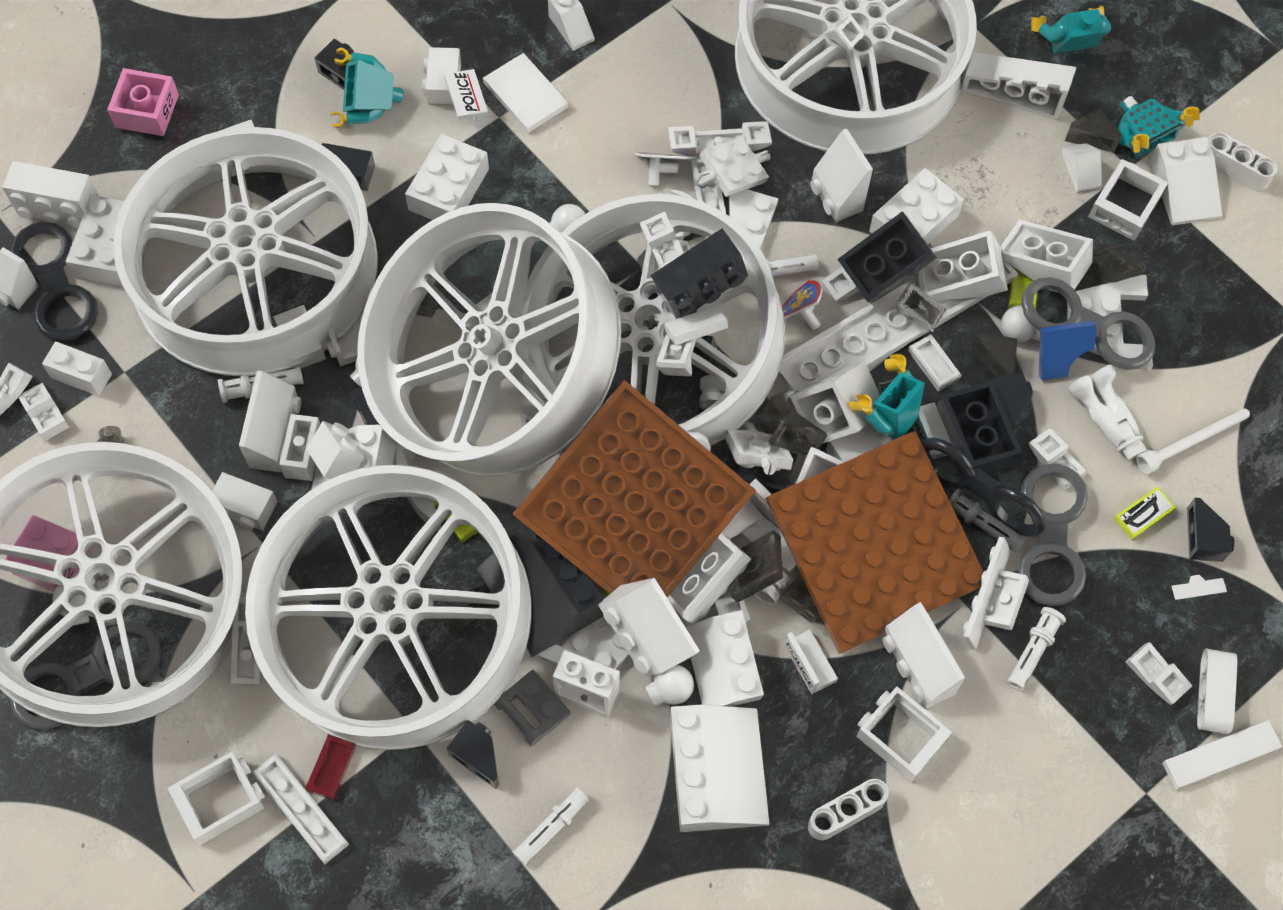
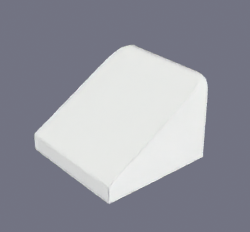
[826,14,866,51]

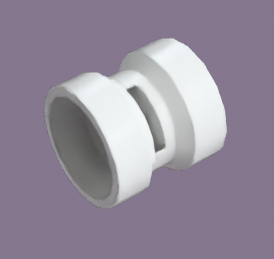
[699,375,726,410]
[751,565,790,605]

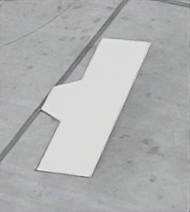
[1171,575,1227,600]

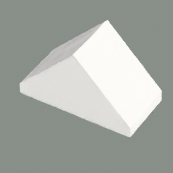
[1061,143,1102,193]

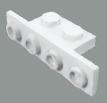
[963,537,1029,650]

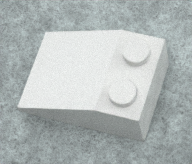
[810,129,873,223]
[1150,137,1222,226]
[1000,219,1093,292]
[918,230,1008,301]
[312,425,397,489]

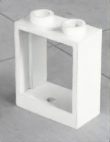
[1088,159,1168,241]
[553,650,620,718]
[856,687,952,783]
[167,751,265,846]

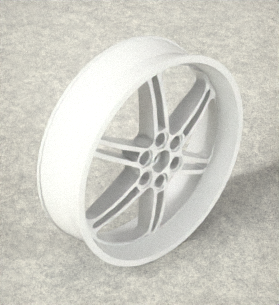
[735,0,977,155]
[113,127,378,376]
[521,194,785,446]
[357,203,621,476]
[0,442,242,727]
[245,465,532,750]

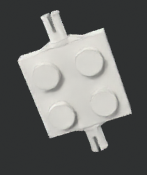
[696,137,770,197]
[725,422,793,475]

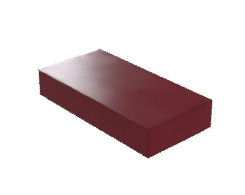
[305,734,357,801]

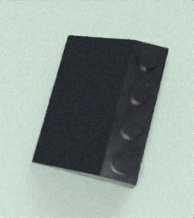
[476,526,604,658]

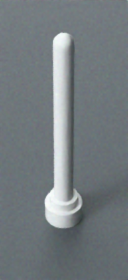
[1136,409,1250,475]

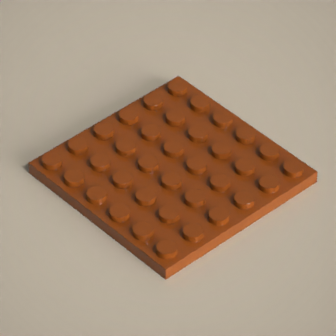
[513,380,756,598]
[765,431,983,654]

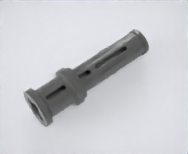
[949,488,1026,553]

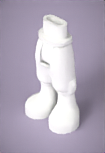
[1068,365,1147,461]

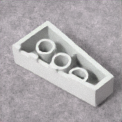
[961,52,1076,120]

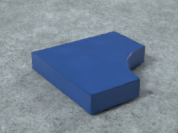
[1039,321,1096,380]

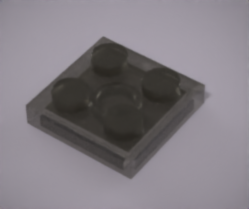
[730,530,783,603]

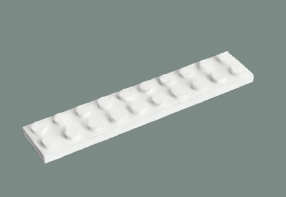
[778,259,1018,392]

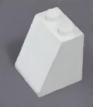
[790,360,880,447]

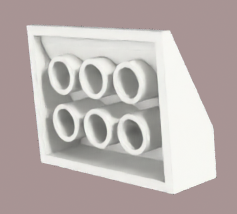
[670,705,769,832]

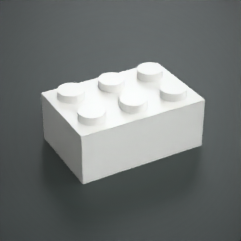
[405,134,489,220]
[2,161,99,229]
[869,168,964,244]
[66,195,124,287]

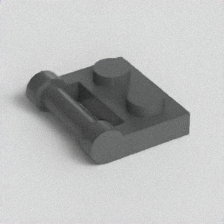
[494,669,571,746]

